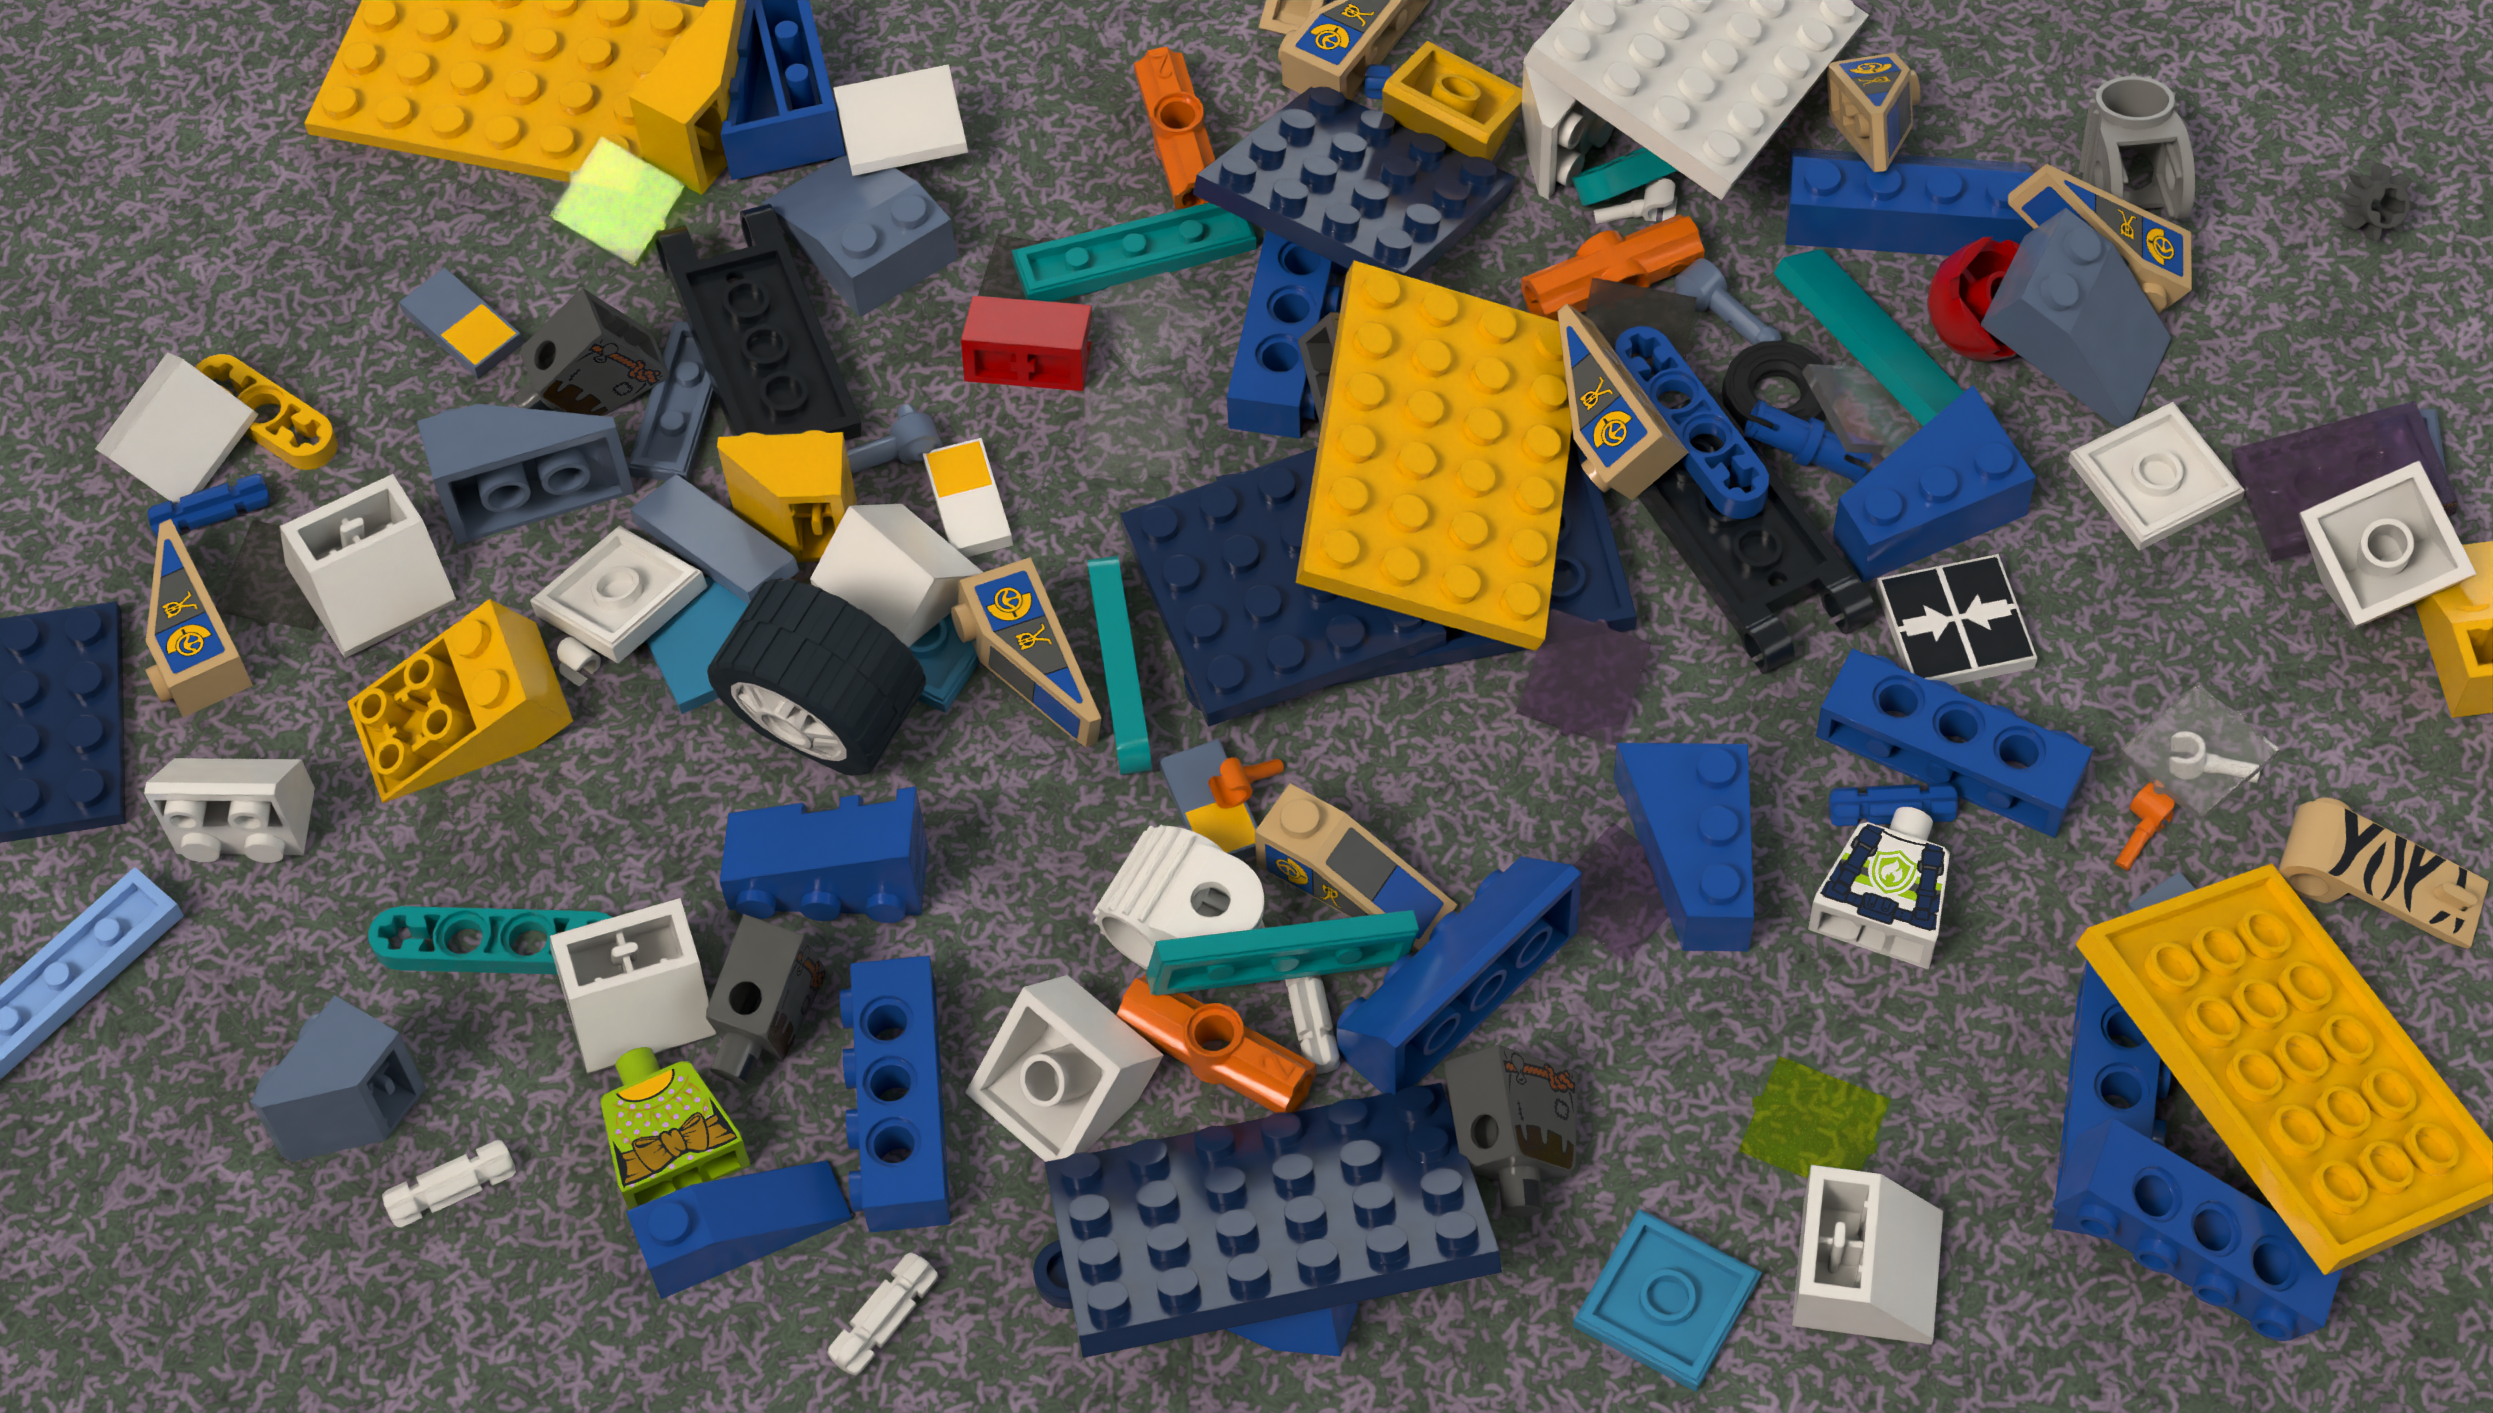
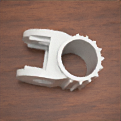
[1092,825,1265,970]

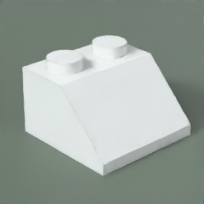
[965,975,1164,1162]

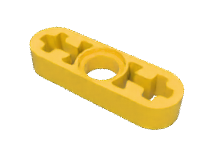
[195,354,338,470]

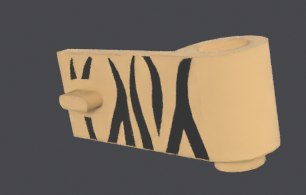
[2278,798,2489,949]

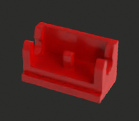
[961,296,1092,391]

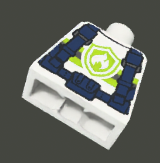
[1808,807,1950,970]

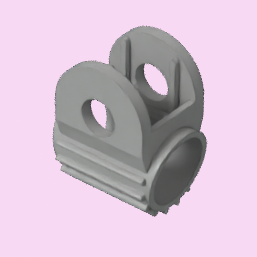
[2079,73,2195,220]

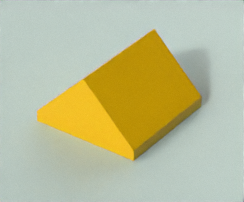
[1382,41,1522,162]

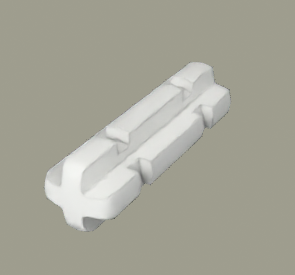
[1285,975,1340,1074]
[382,1140,516,1227]
[827,1253,938,1376]

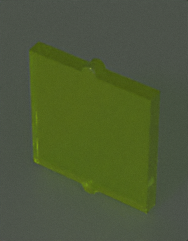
[549,137,689,267]
[1738,1056,1890,1179]

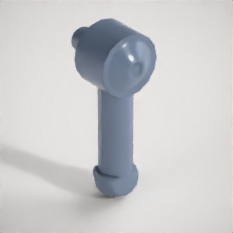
[1669,258,1781,345]
[847,404,942,474]

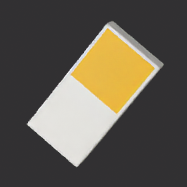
[923,438,1013,557]

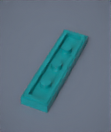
[1012,203,1256,302]
[1774,249,1964,426]
[1146,910,1419,996]

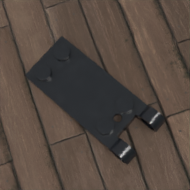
[655,204,861,441]
[1637,389,1875,674]

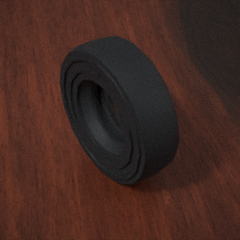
[1722,340,1833,431]

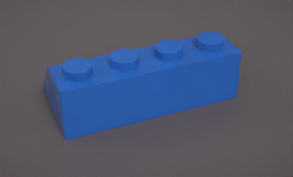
[1785,147,2034,256]
[1337,856,1582,1095]

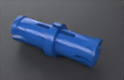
[1744,400,1873,484]

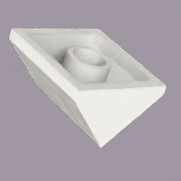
[833,64,968,176]
[95,352,259,504]
[2299,461,2476,628]
[810,504,983,648]

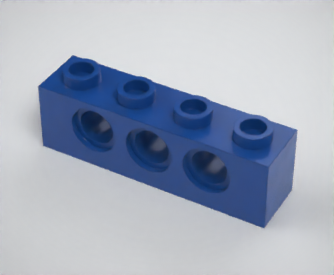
[1227,230,1349,439]
[1816,648,2093,838]
[840,955,951,1233]
[2052,960,2171,1235]
[2052,1118,2343,1341]

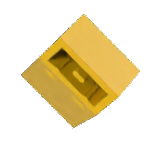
[628,0,745,195]
[2415,541,2493,718]
[347,599,573,803]

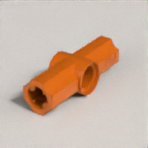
[1134,46,1215,209]
[1521,214,1705,322]
[1116,973,1317,1113]

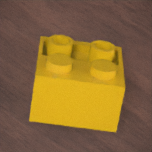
[717,430,857,562]

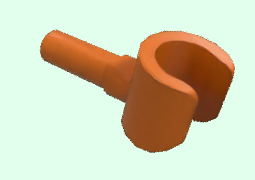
[1208,757,1284,809]
[2114,781,2175,871]

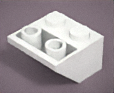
[1521,57,1615,200]
[280,474,456,658]
[144,758,315,863]
[550,898,717,1074]
[1792,1165,1943,1345]

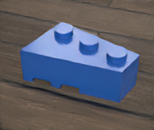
[720,0,845,180]
[1833,385,2036,583]
[1613,743,1754,952]
[720,787,929,923]

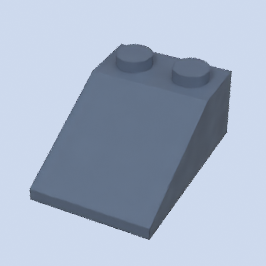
[761,153,957,318]
[1980,208,2172,427]
[417,404,635,545]

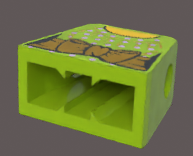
[600,1047,751,1210]

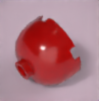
[1927,237,2020,362]

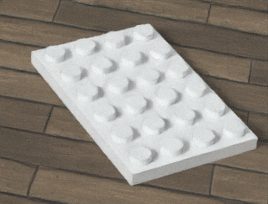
[1523,0,1869,200]

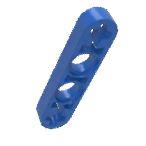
[1615,326,1769,519]

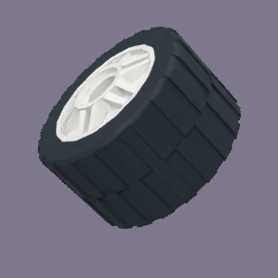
[707,578,926,776]

